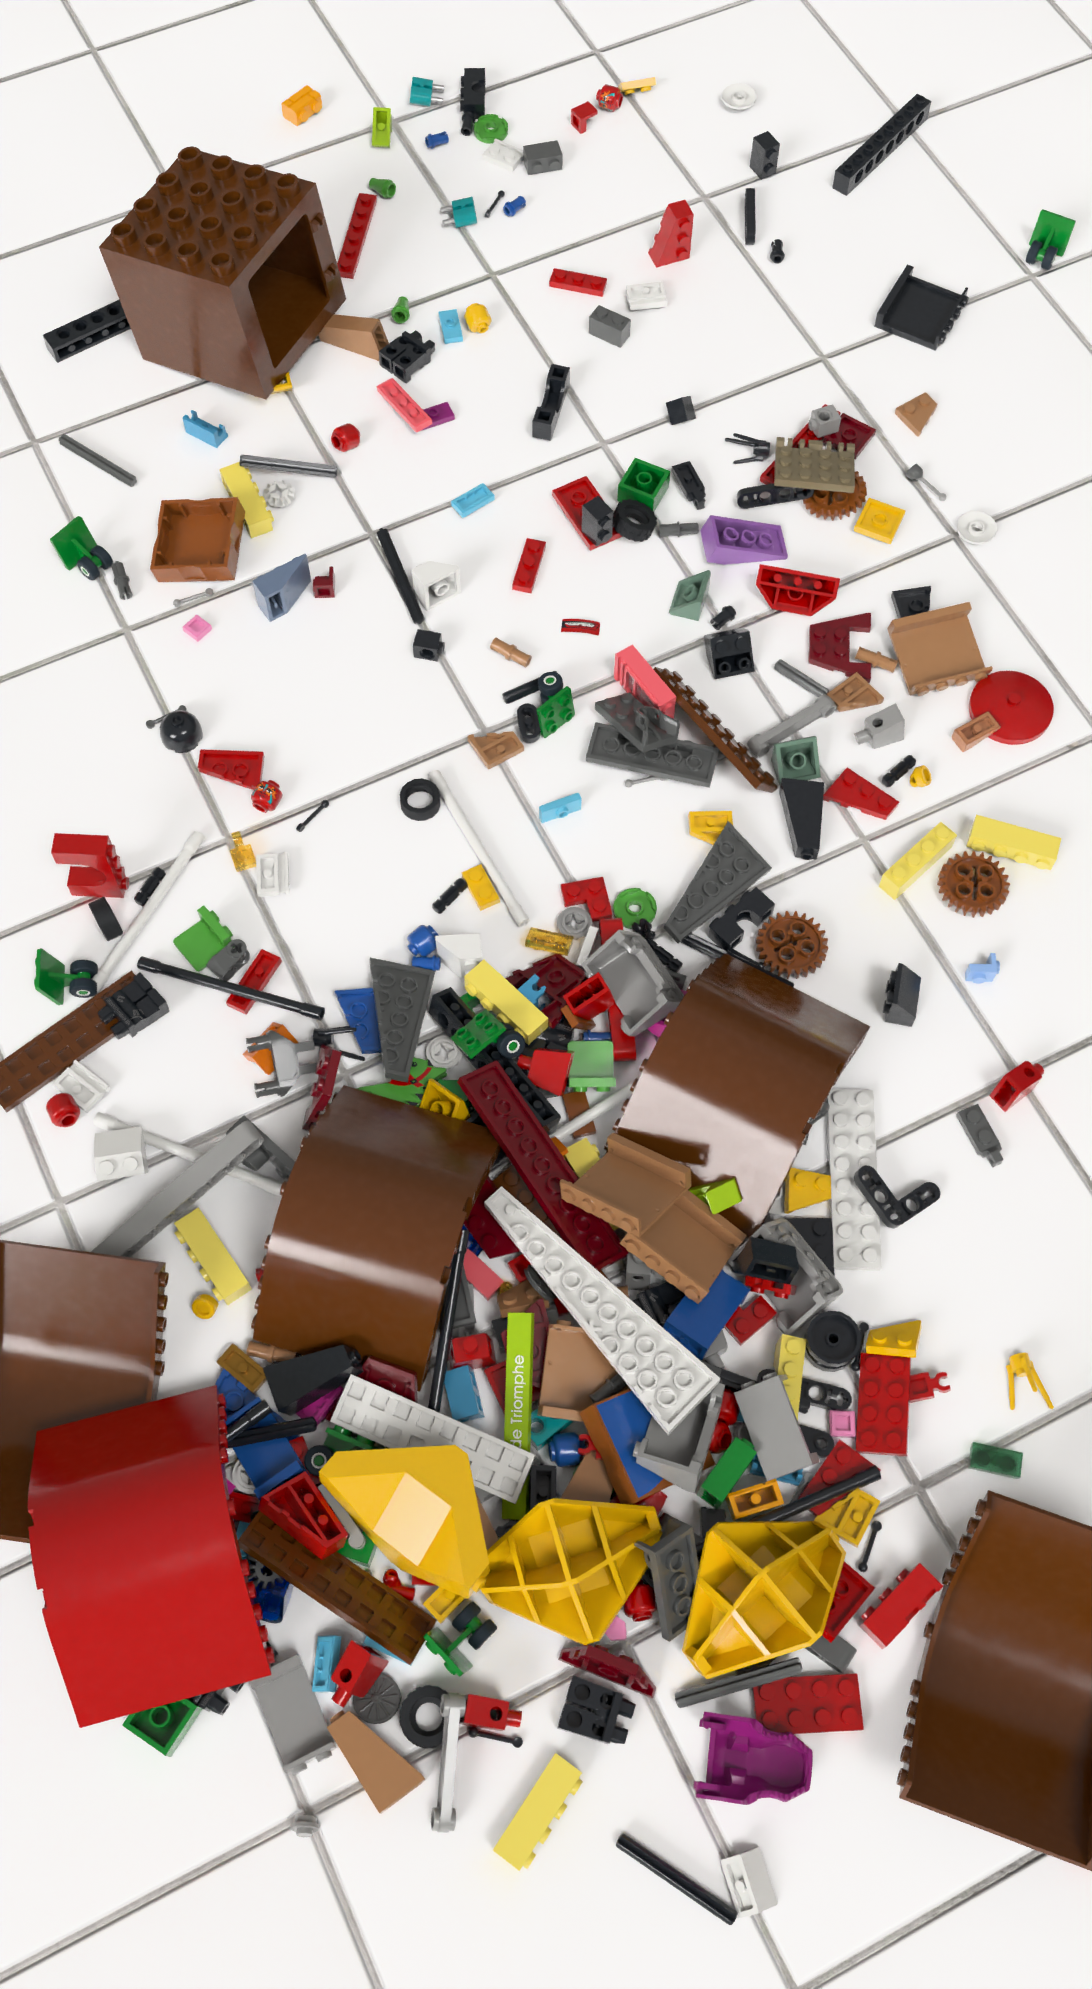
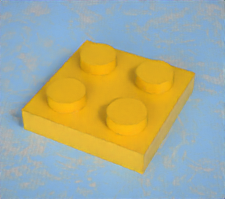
[854,498,906,544]

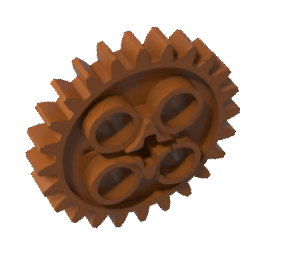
[803,471,867,521]
[937,851,1010,918]
[756,911,828,979]

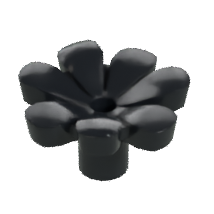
[632,918,655,942]

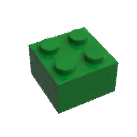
[617,458,671,512]
[122,1698,203,1757]

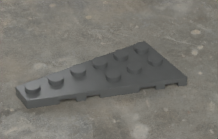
[663,821,772,944]
[369,957,435,1083]

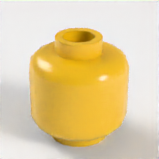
[464,303,492,333]

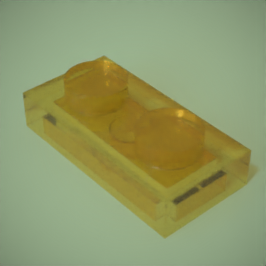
[525,927,574,956]

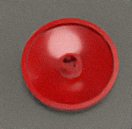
[968,671,1054,745]

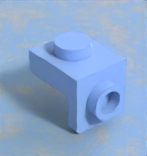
[965,953,1000,984]

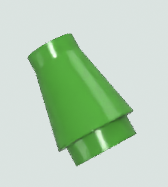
[369,178,396,198]
[391,296,410,323]

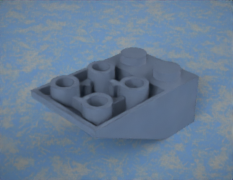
[252,553,311,622]

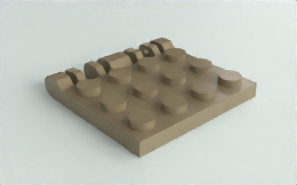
[774,437,855,493]

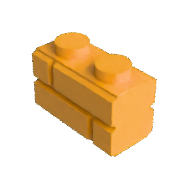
[281,85,322,126]
[725,1479,784,1521]

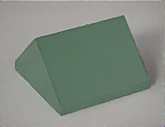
[669,570,711,621]
[771,736,821,785]

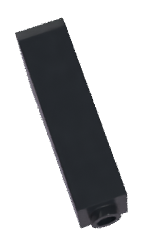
[779,778,824,860]
[263,1345,364,1416]

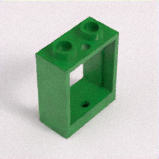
[697,1437,757,1510]

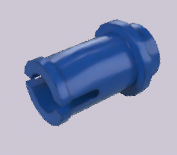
[425,131,449,149]
[503,196,526,216]
[412,955,441,972]
[582,1030,611,1041]

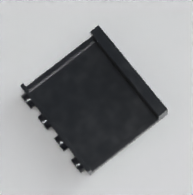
[874,264,969,351]

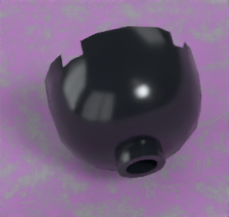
[159,710,203,753]

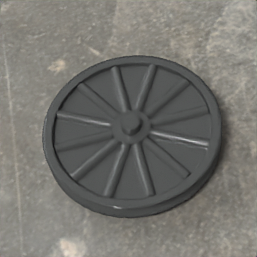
[524,1265,557,1302]
[353,1673,401,1724]

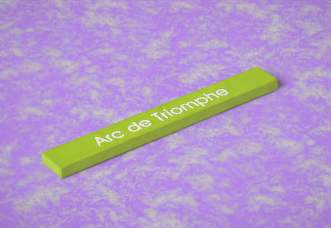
[502,1312,534,1520]

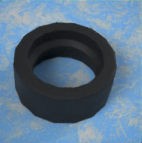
[399,778,441,821]
[88,896,123,941]

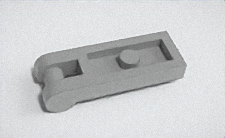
[318,1484,366,1550]

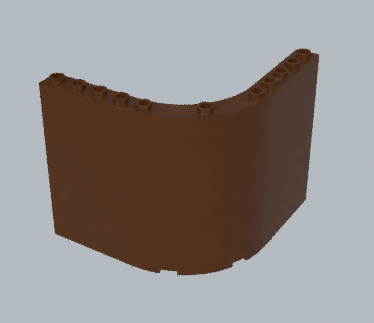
[604,953,871,1238]
[251,1085,501,1392]
[0,1240,169,1543]
[896,1490,1092,1871]

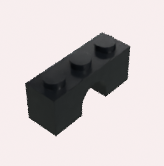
[460,68,486,119]
[708,887,775,951]

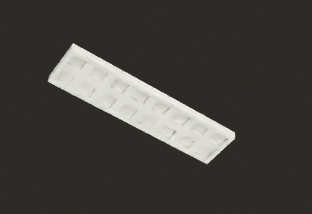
[827,1089,882,1271]
[330,1374,536,1504]

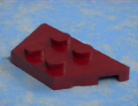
[464,1176,520,1259]
[501,1298,550,1388]
[558,1645,656,1699]

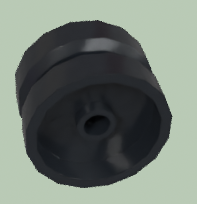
[803,1311,861,1372]

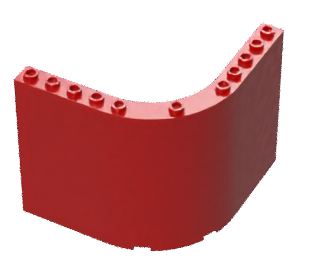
[28,1385,275,1728]

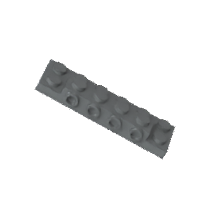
[586,722,719,788]

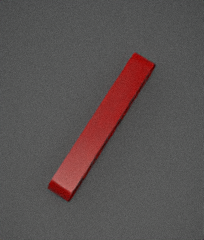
[599,917,636,1062]

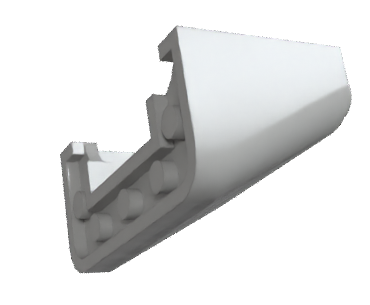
[581,930,684,1036]
[728,1218,843,1335]
[633,1383,725,1494]

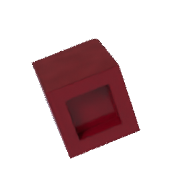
[313,566,335,598]

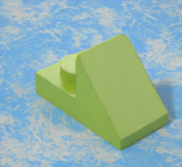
[372,107,392,148]
[689,1178,742,1214]

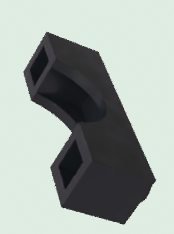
[532,364,570,441]

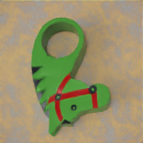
[356,1057,447,1107]

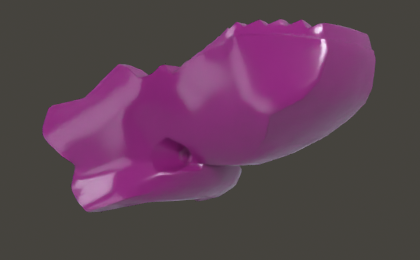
[693,1712,813,1805]

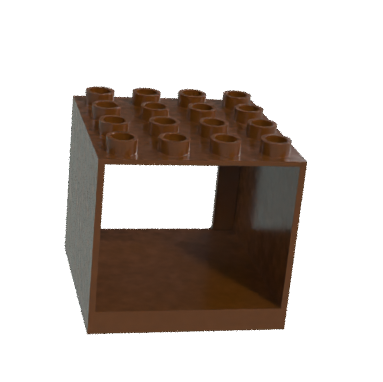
[99,146,346,400]

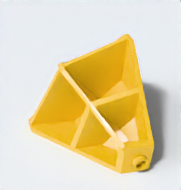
[319,1445,491,1599]
[480,1498,663,1645]
[682,1521,846,1679]

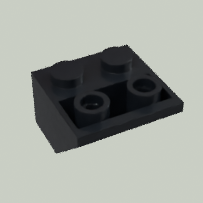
[704,627,755,679]
[882,963,921,1027]
[732,1237,799,1284]

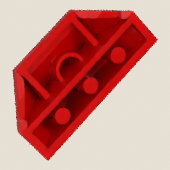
[756,564,840,616]

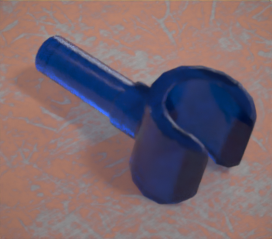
[462,1225,483,1257]

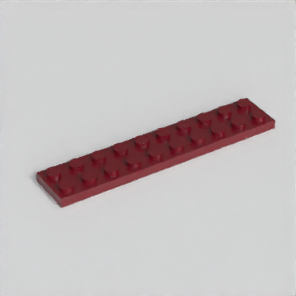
[457,1060,629,1272]

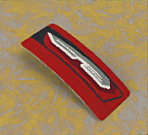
[561,619,600,636]

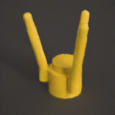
[1006,1352,1054,1410]

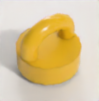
[910,765,932,787]
[192,1294,219,1319]

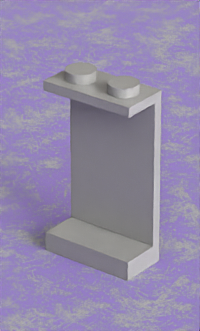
[734,1372,820,1481]
[249,1655,337,1775]

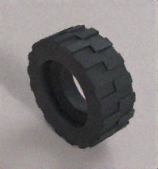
[613,499,657,542]
[399,1685,448,1749]

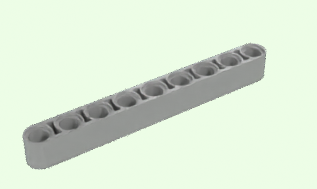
[91,1120,264,1258]

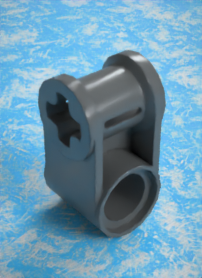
[207,939,250,981]

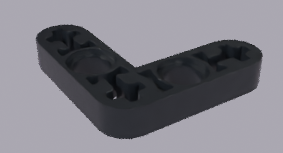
[854,1165,941,1229]

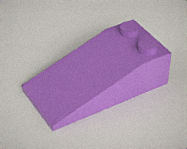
[700,515,788,565]

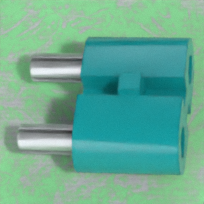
[410,76,445,106]
[440,196,477,228]

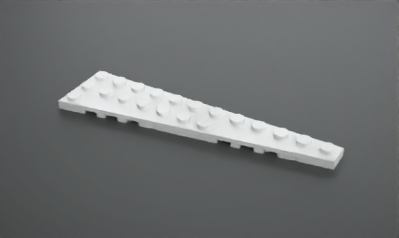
[484,1186,720,1435]

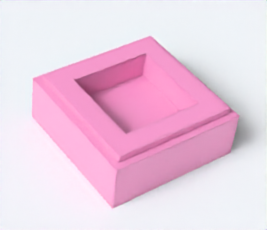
[182,614,212,642]
[829,1410,856,1438]

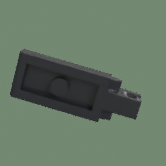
[671,461,706,510]

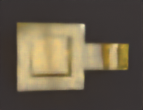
[230,831,256,872]

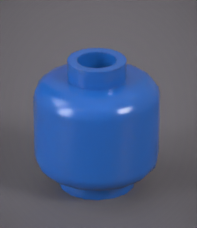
[407,925,439,957]
[548,1432,586,1467]

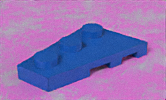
[335,988,381,1054]

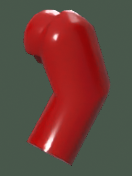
[383,1569,416,1601]

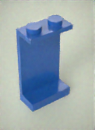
[663,1269,750,1360]
[225,1396,309,1501]

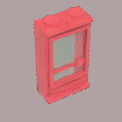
[614,644,676,719]

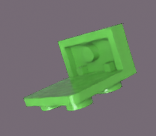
[173,905,234,972]
[567,1041,616,1092]

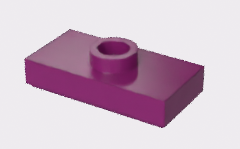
[419,402,455,432]

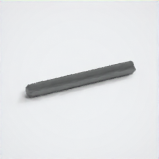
[58,434,137,487]
[675,1657,803,1708]

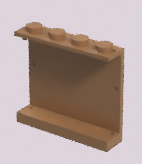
[887,602,993,696]
[560,1133,691,1238]
[620,1190,747,1304]
[537,1320,630,1422]

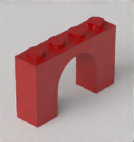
[51,833,129,898]

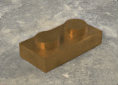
[216,1343,267,1394]

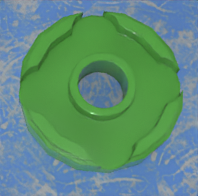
[474,114,508,144]
[613,888,657,930]

